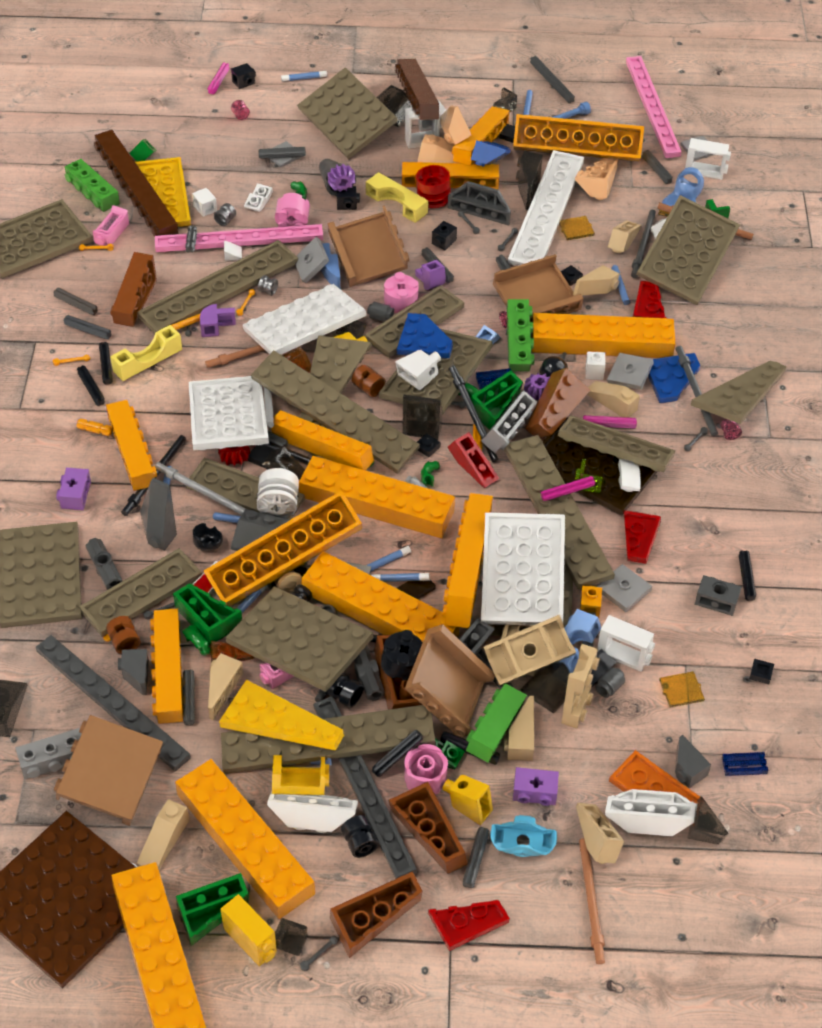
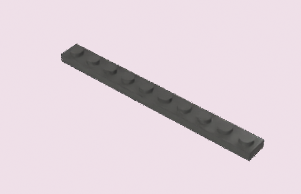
[36,635,191,771]
[313,696,417,879]

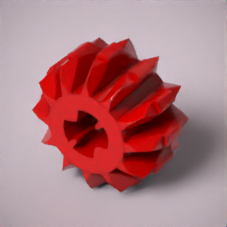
[218,445,250,467]

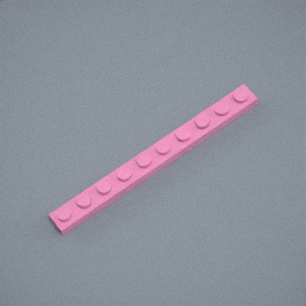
[626,56,681,158]
[155,224,323,252]

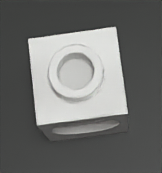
[192,188,217,217]
[585,352,605,380]

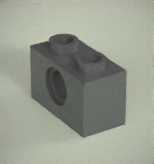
[694,575,742,616]

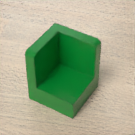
[129,139,157,161]
[705,199,730,218]

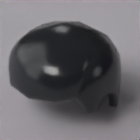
[539,356,568,377]
[193,523,223,551]

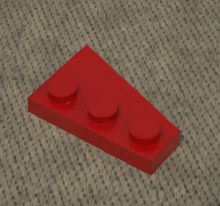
[633,281,666,318]
[624,510,661,564]

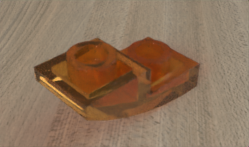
[210,641,254,663]

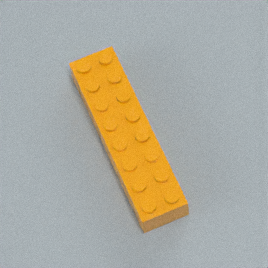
[513,114,644,162]
[532,313,675,358]
[299,456,455,539]
[204,490,362,607]
[442,493,493,628]
[302,551,460,642]
[175,759,315,919]
[112,862,206,1028]

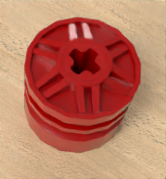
[416,165,451,208]

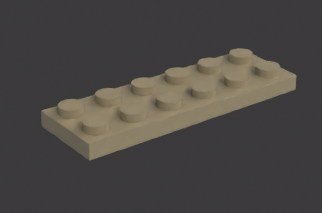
[365,285,464,358]
[558,415,676,472]
[186,457,305,520]
[79,548,202,637]

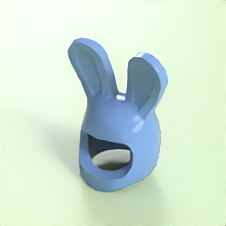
[662,167,704,206]

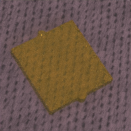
[559,216,595,241]
[659,671,705,708]

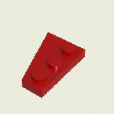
[428,900,510,951]

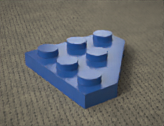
[397,313,453,358]
[648,353,700,403]

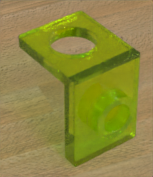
[575,459,603,493]

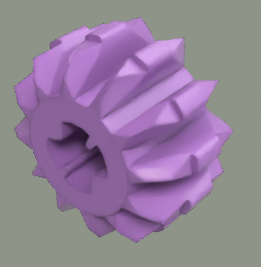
[328,163,356,192]
[524,373,550,401]

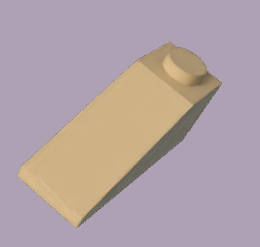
[608,220,642,253]
[573,265,620,296]
[587,381,640,417]
[208,653,243,720]
[503,696,534,761]
[137,799,190,870]
[576,803,624,864]

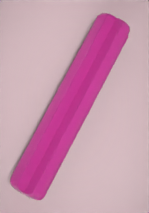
[207,62,230,94]
[583,415,637,429]
[540,476,595,501]

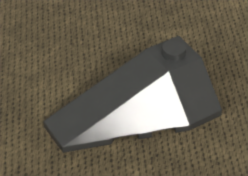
[140,478,177,551]

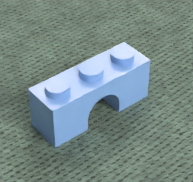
[550,609,602,674]

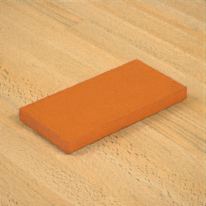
[609,750,704,811]

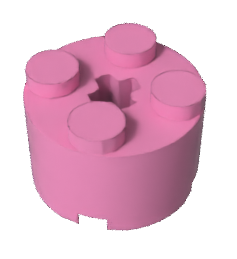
[275,193,310,227]
[384,272,418,313]
[404,744,448,795]

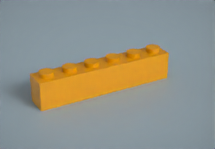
[452,106,510,166]
[402,162,499,189]
[106,400,157,491]
[271,410,374,471]
[150,608,184,724]

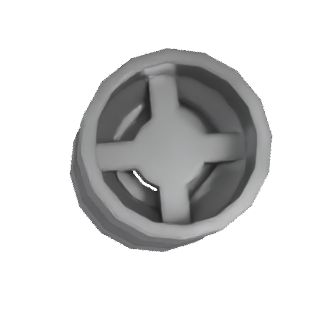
[214,203,236,226]

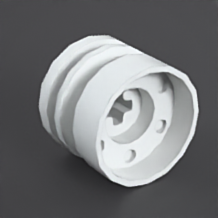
[257,468,299,519]

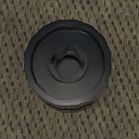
[325,673,364,708]
[341,815,379,858]

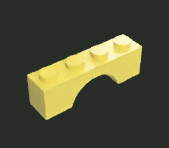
[366,172,428,223]
[110,325,182,381]

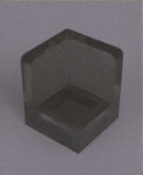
[493,87,517,112]
[336,320,366,339]
[275,918,308,956]

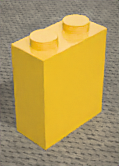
[221,894,277,966]

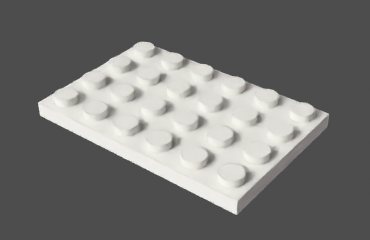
[243,284,367,355]
[189,376,269,451]
[481,512,565,625]

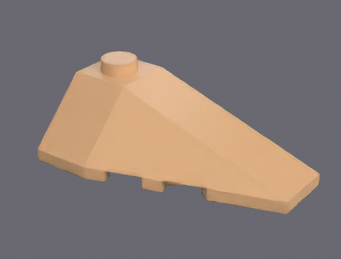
[440,105,471,145]
[417,134,476,164]
[575,158,619,200]

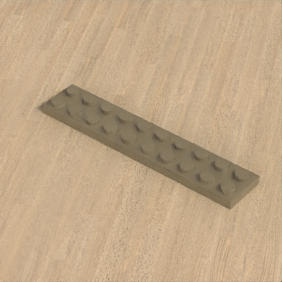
[137,240,298,334]
[251,350,420,474]
[504,435,615,589]
[221,705,436,774]

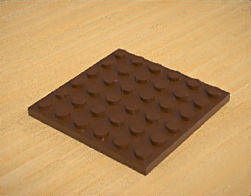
[0,810,136,989]

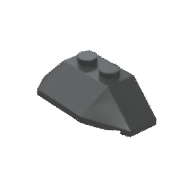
[448,181,511,226]

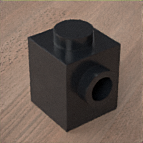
[231,63,256,89]
[337,186,360,210]
[432,221,457,250]

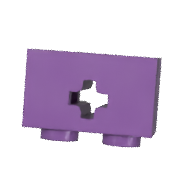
[56,467,91,510]
[513,767,559,806]

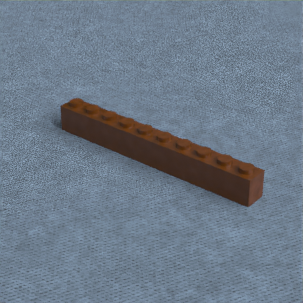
[395,58,439,120]
[94,130,179,237]

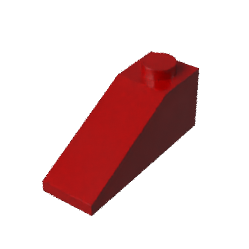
[447,432,500,488]

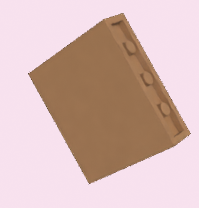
[327,205,410,287]
[493,254,584,322]
[405,625,495,737]
[54,715,163,826]

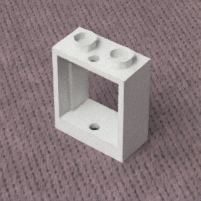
[405,108,440,149]
[685,138,731,180]
[597,615,655,672]

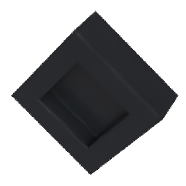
[561,265,583,286]
[417,433,441,457]
[749,659,774,684]

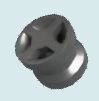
[258,275,278,296]

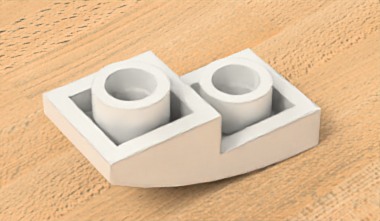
[244,183,273,212]
[618,459,640,492]

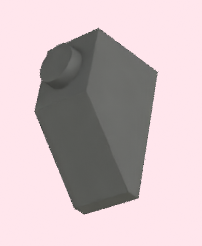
[459,618,494,656]
[118,649,149,695]
[675,735,711,788]

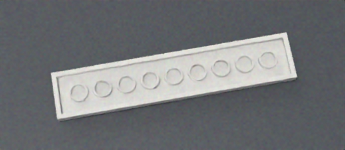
[508,150,584,266]

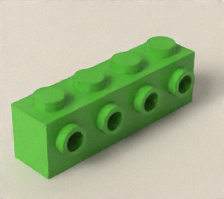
[65,159,120,212]
[506,299,534,371]
[466,683,527,763]

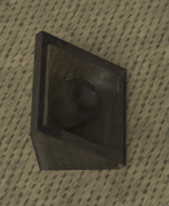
[520,662,570,714]
[688,796,729,845]

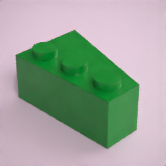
[471,370,523,430]
[173,583,242,646]
[176,873,249,946]

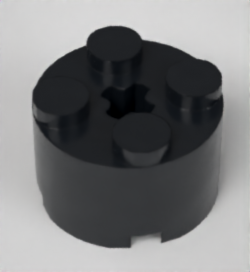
[381,630,423,680]

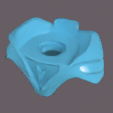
[490,815,557,857]

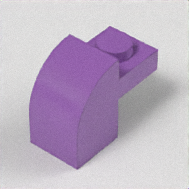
[415,260,446,290]
[200,304,236,337]

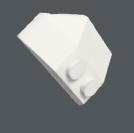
[605,789,696,836]
[267,791,358,833]

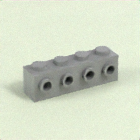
[481,390,537,453]
[15,728,82,780]

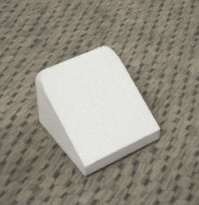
[224,241,242,261]

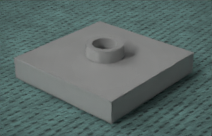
[295,237,329,283]
[607,353,654,390]
[597,564,652,612]

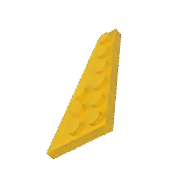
[135,157,191,227]
[219,679,344,751]

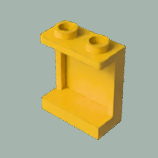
[272,755,329,795]

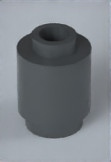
[367,301,394,322]
[596,668,625,698]

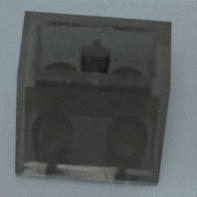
[377,85,412,127]

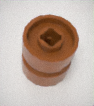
[352,364,386,398]
[106,616,141,654]

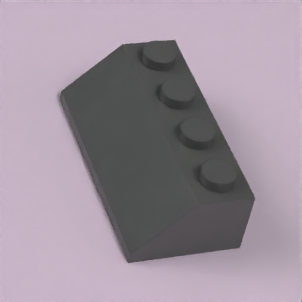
[231,509,308,568]

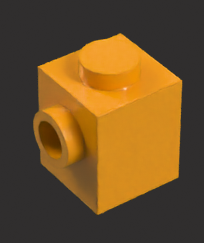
[580,585,602,618]

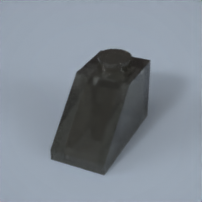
[262,447,305,480]

